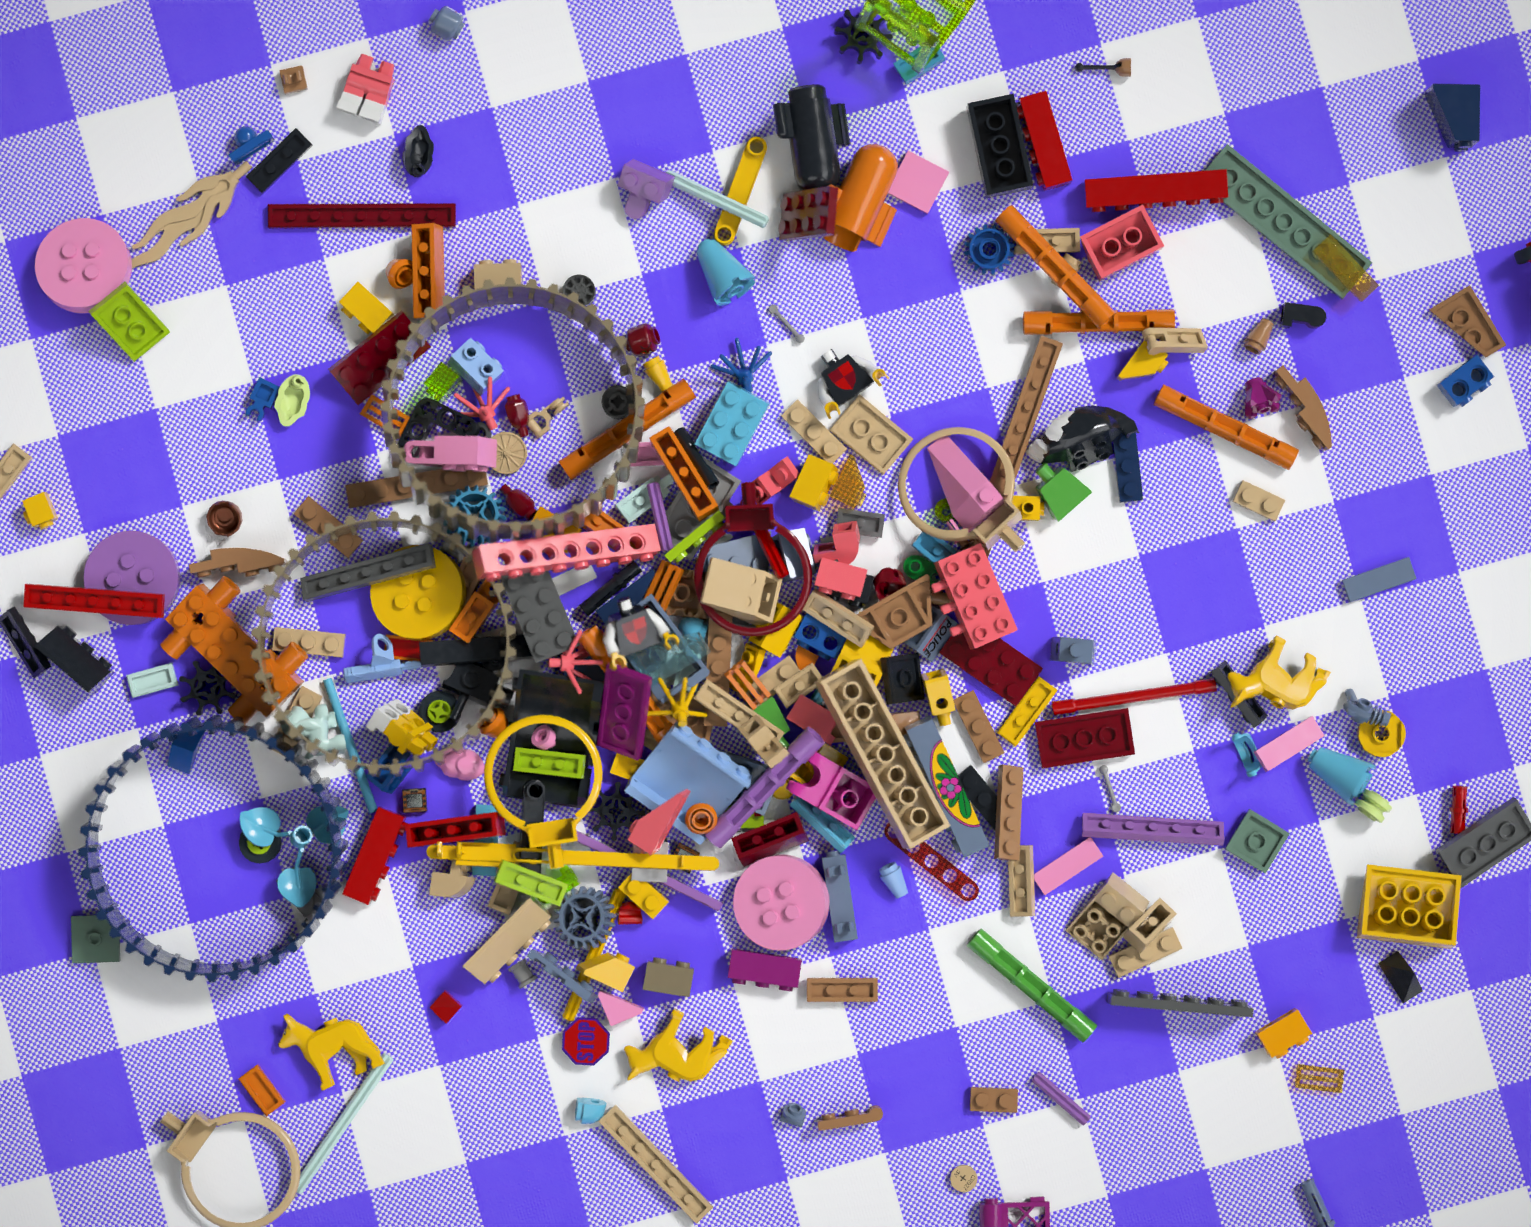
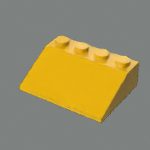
[1357,864,1461,949]

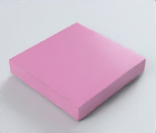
[888,151,949,214]

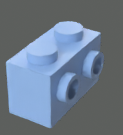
[448,338,504,396]

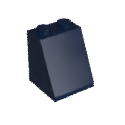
[1425,84,1480,152]

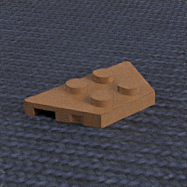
[856,574,932,649]

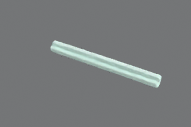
[666,170,769,228]

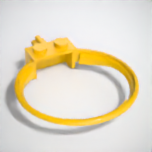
[484,715,603,869]

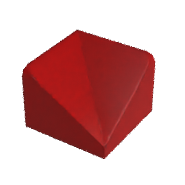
[430,990,463,1024]

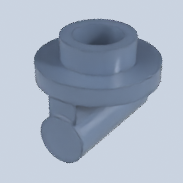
[779,1103,806,1128]

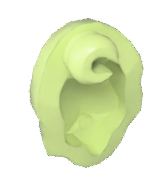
[274,374,310,426]

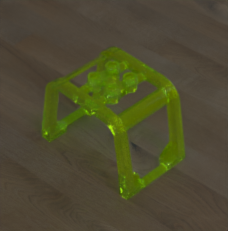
[854,0,976,74]

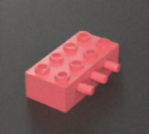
[931,543,1018,650]

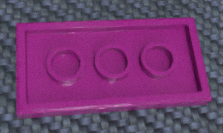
[596,662,652,761]

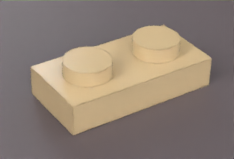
[1232,480,1286,522]

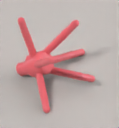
[452,376,510,431]
[548,630,603,694]

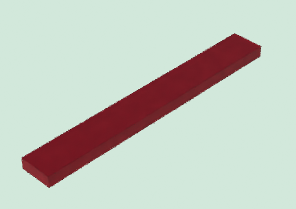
[268,203,456,229]

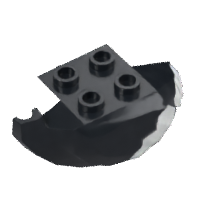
[1025,405,1140,472]

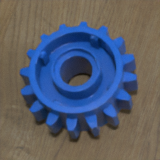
[963,224,1015,276]

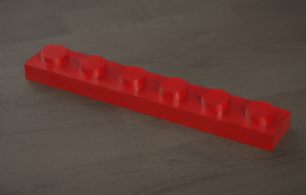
[24,583,165,618]

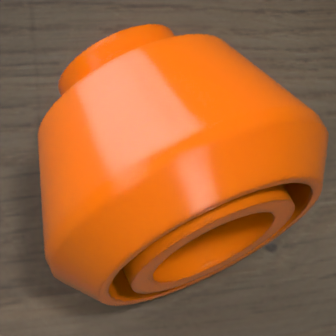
[385,259,413,289]
[479,707,509,738]
[685,803,717,834]

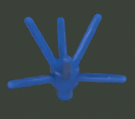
[710,338,772,392]

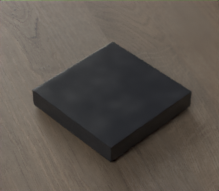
[880,653,925,705]

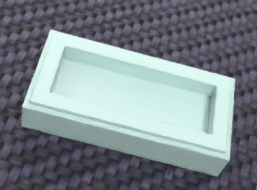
[126,663,179,698]

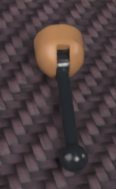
[1075,58,1131,77]

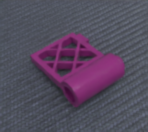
[979,1196,1050,1227]

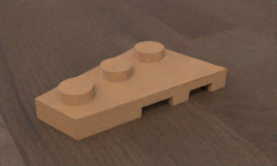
[1429,285,1506,358]

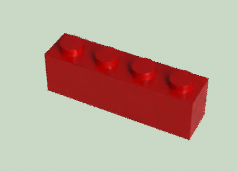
[1016,91,1073,191]
[342,806,408,905]
[405,812,506,848]

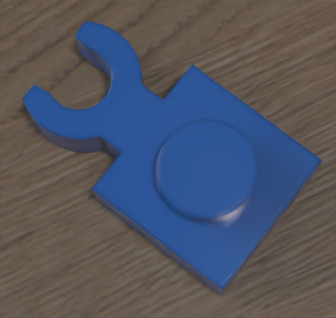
[246,377,280,422]

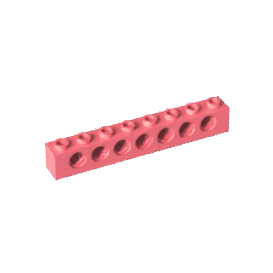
[472,524,661,581]

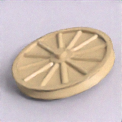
[491,432,527,474]

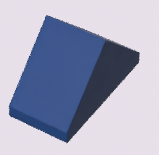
[167,725,206,774]

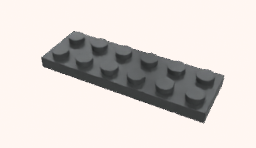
[1106,989,1254,1018]

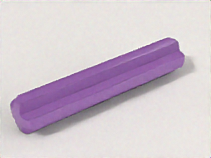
[647,482,673,551]
[1032,1072,1091,1125]

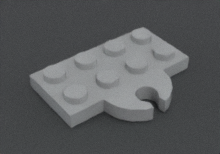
[656,456,741,561]

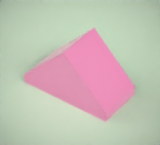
[598,990,644,1026]

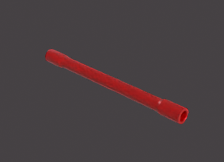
[1051,678,1217,715]

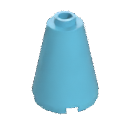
[696,239,755,306]
[1307,747,1376,806]

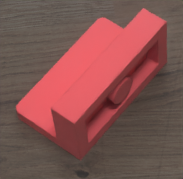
[786,695,836,746]

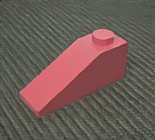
[628,789,691,855]

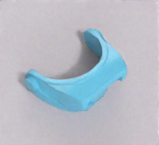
[1231,732,1262,777]

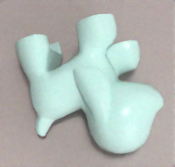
[281,704,346,759]

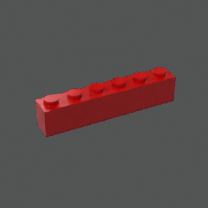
[1085,169,1228,212]

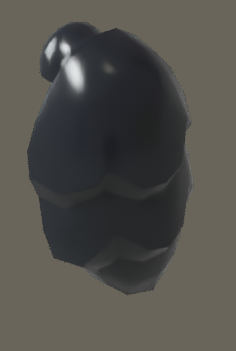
[402,125,434,177]

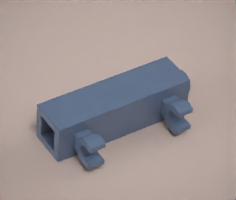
[822,851,858,943]

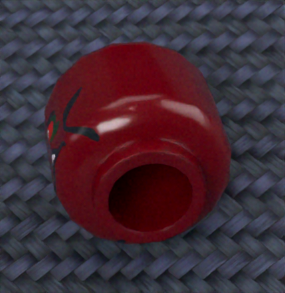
[626,323,661,357]

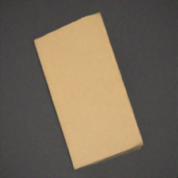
[774,663,822,708]

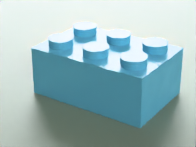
[695,381,771,466]

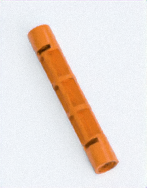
[995,205,1116,329]
[1023,309,1175,335]
[558,378,696,480]
[1153,384,1299,470]
[579,625,673,743]

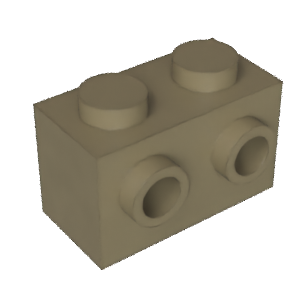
[643,957,694,997]

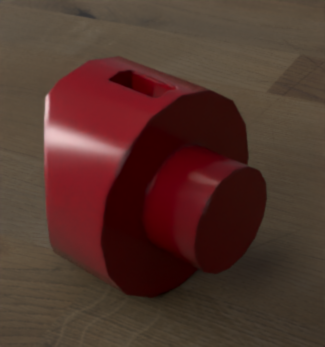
[873,568,907,601]

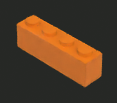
[411,223,445,321]
[649,426,719,522]

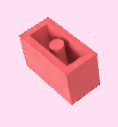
[814,558,868,601]

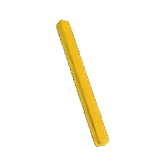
[562,888,626,1021]

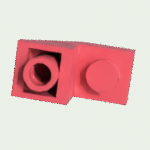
[752,456,800,504]

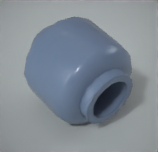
[428,6,465,41]

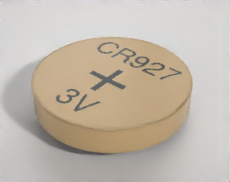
[950,1165,978,1192]

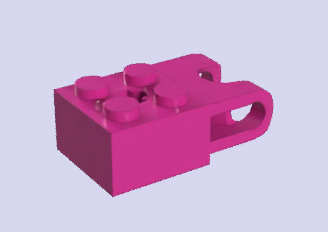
[786,752,876,830]

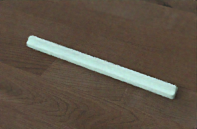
[297,1053,393,1194]

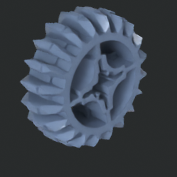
[553,886,617,950]

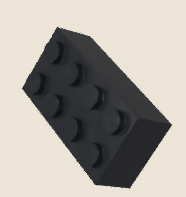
[966,93,1033,199]

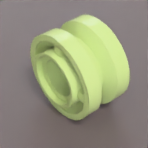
[1355,789,1392,823]

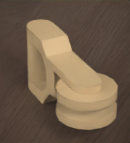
[527,397,570,439]

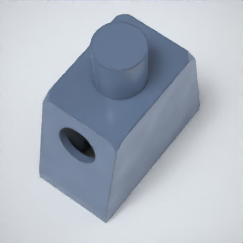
[1050,637,1097,665]

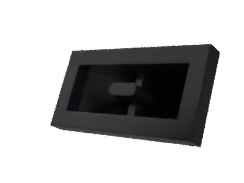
[1378,951,1423,1003]

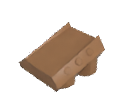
[659,568,709,619]

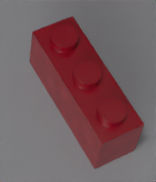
[731,812,809,867]

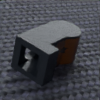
[1279,302,1327,329]

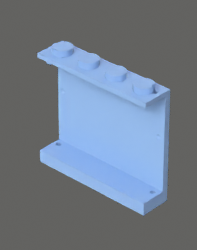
[624,721,753,845]

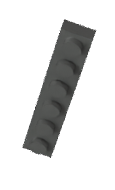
[300,543,436,602]

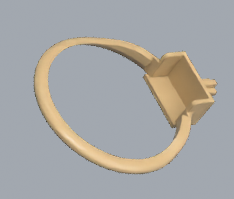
[898,427,1026,553]
[160,1110,301,1227]

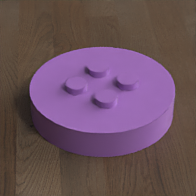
[84,531,181,625]

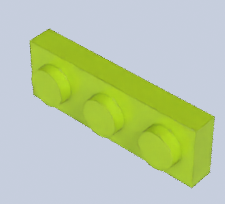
[664,511,725,563]
[513,747,586,779]
[493,859,569,907]

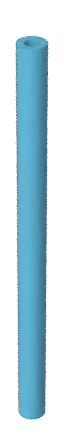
[323,678,377,814]

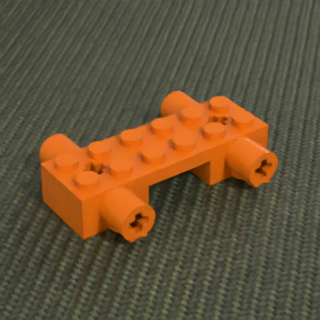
[160,576,308,725]

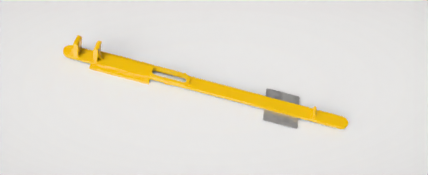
[426,842,719,883]

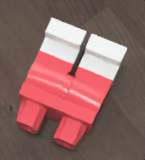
[336,53,395,124]

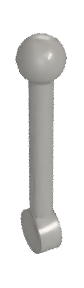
[769,304,805,343]
[1099,765,1121,812]

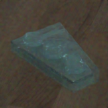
[630,632,711,687]

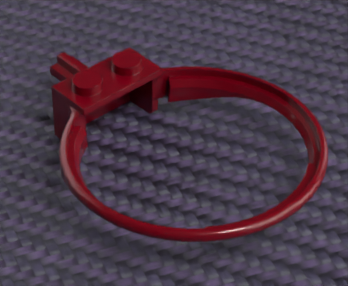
[694,482,812,637]

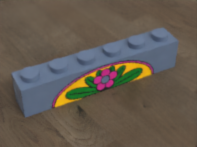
[903,715,990,858]

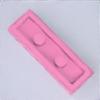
[1254,716,1324,772]
[1034,837,1103,895]

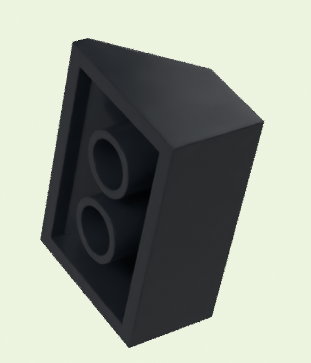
[35,625,115,693]

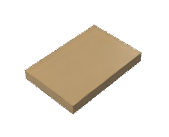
[829,394,913,475]

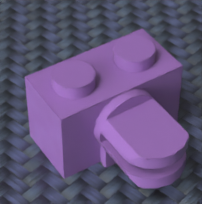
[617,159,675,219]

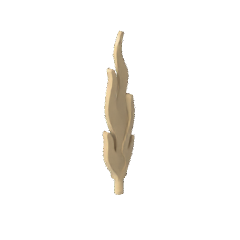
[132,161,252,269]

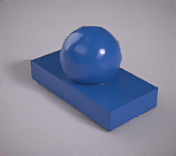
[228,126,275,165]

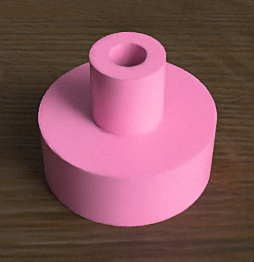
[531,725,556,750]

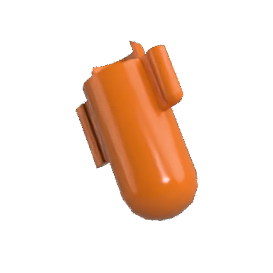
[823,144,898,252]

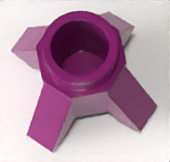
[1244,377,1281,419]

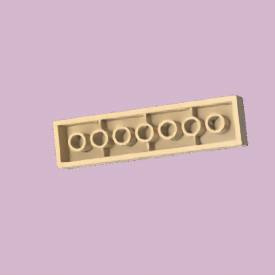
[814,659,950,849]

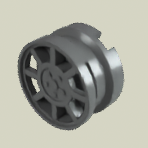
[563,274,596,307]
[601,385,633,420]

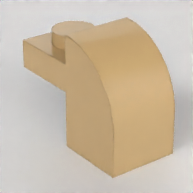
[738,714,789,768]
[429,860,476,898]

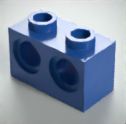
[1436,354,1495,407]
[794,613,846,661]
[365,744,421,794]

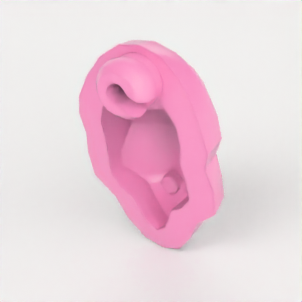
[434,749,485,781]

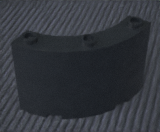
[499,669,604,809]

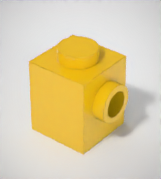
[22,492,58,530]
[1012,496,1045,521]

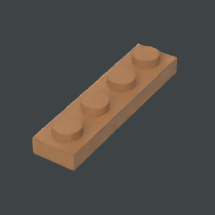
[994,765,1024,862]

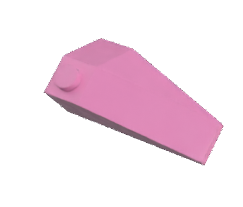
[927,436,1004,533]

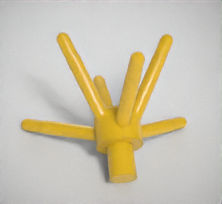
[647,677,707,727]

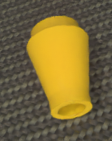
[642,355,673,392]

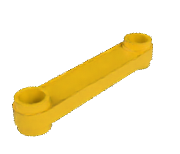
[714,136,767,246]

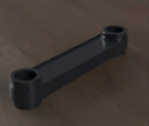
[519,779,545,896]

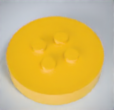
[370,545,467,640]

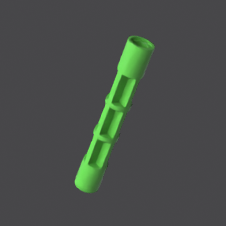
[966,928,1097,1043]

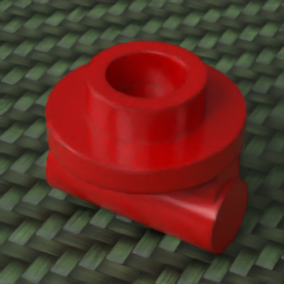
[617,902,643,925]

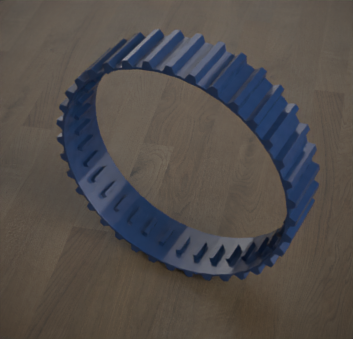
[78,715,348,982]

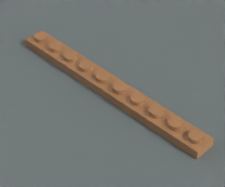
[969,336,1063,558]

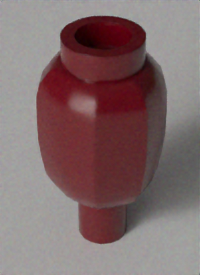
[505,394,529,437]
[499,484,537,521]

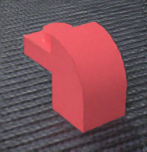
[813,521,860,564]

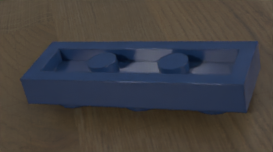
[1112,433,1143,503]

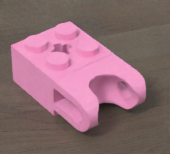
[404,436,497,472]

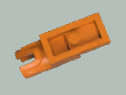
[449,579,506,644]

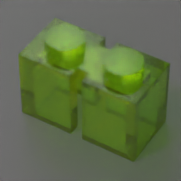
[423,362,463,402]

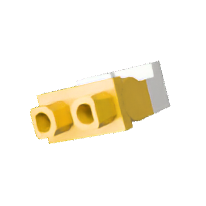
[365,699,438,756]

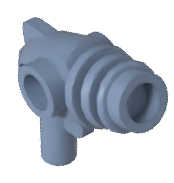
[1343,688,1391,727]

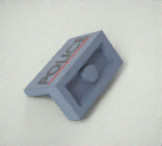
[904,605,958,662]

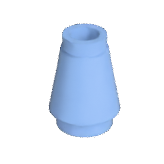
[879,862,908,899]

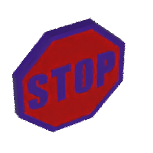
[562,1017,610,1066]

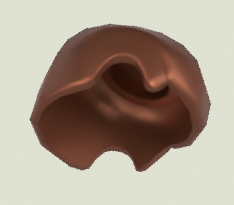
[206,500,243,537]

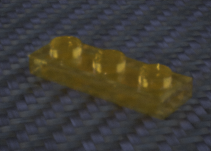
[1312,234,1379,302]

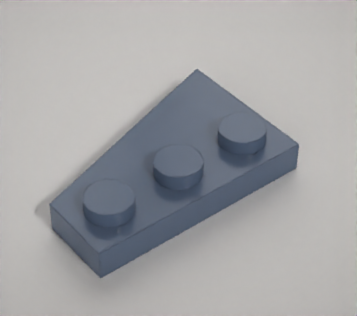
[700,531,771,572]
[526,949,598,1003]

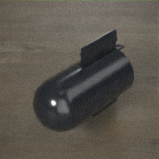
[773,84,851,190]

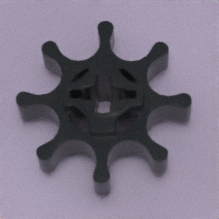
[834,4,893,65]
[179,661,237,716]
[589,782,646,841]

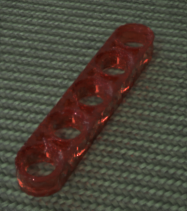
[884,823,979,901]

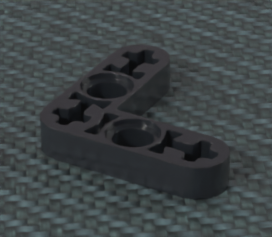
[397,398,480,462]

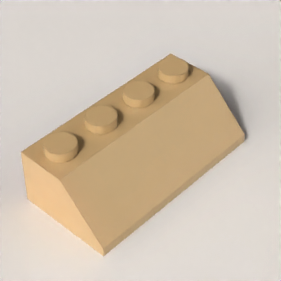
[463,896,552,984]

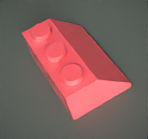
[1080,205,1164,282]

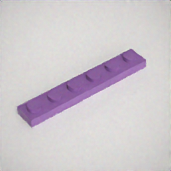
[1082,813,1224,846]

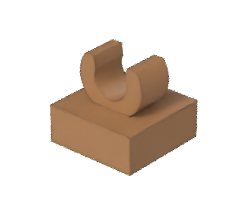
[279,65,308,95]

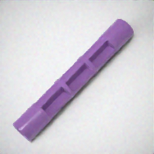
[705,727,825,848]

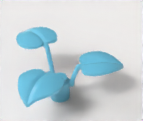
[239,806,349,908]

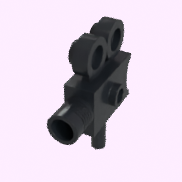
[442,661,514,723]

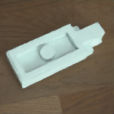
[615,474,674,524]

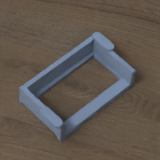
[605,594,709,704]

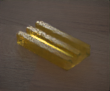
[1294,1064,1345,1093]

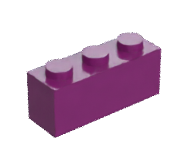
[728,948,802,992]

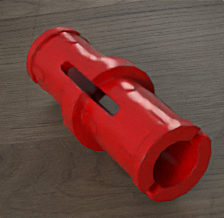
[1449,785,1468,834]

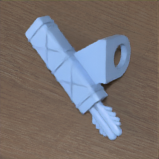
[343,634,421,683]

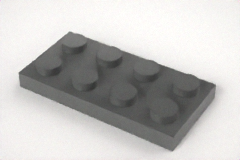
[500,571,579,663]
[1436,797,1531,888]

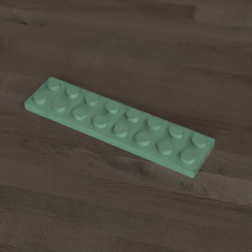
[1205,144,1373,300]

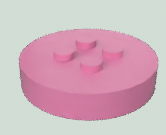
[35,218,132,313]
[733,854,829,951]

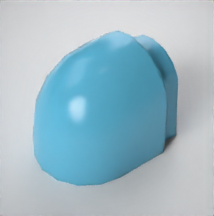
[678,617,709,643]
[575,1097,607,1124]

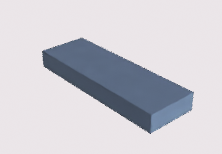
[1341,557,1417,602]

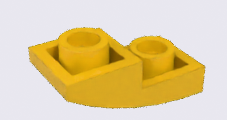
[729,643,766,693]

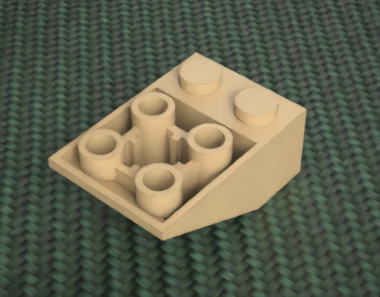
[700,557,782,626]
[1065,872,1150,960]

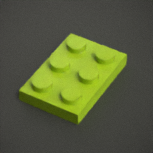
[89,281,170,362]

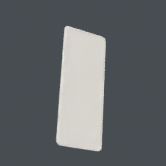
[552,565,597,596]

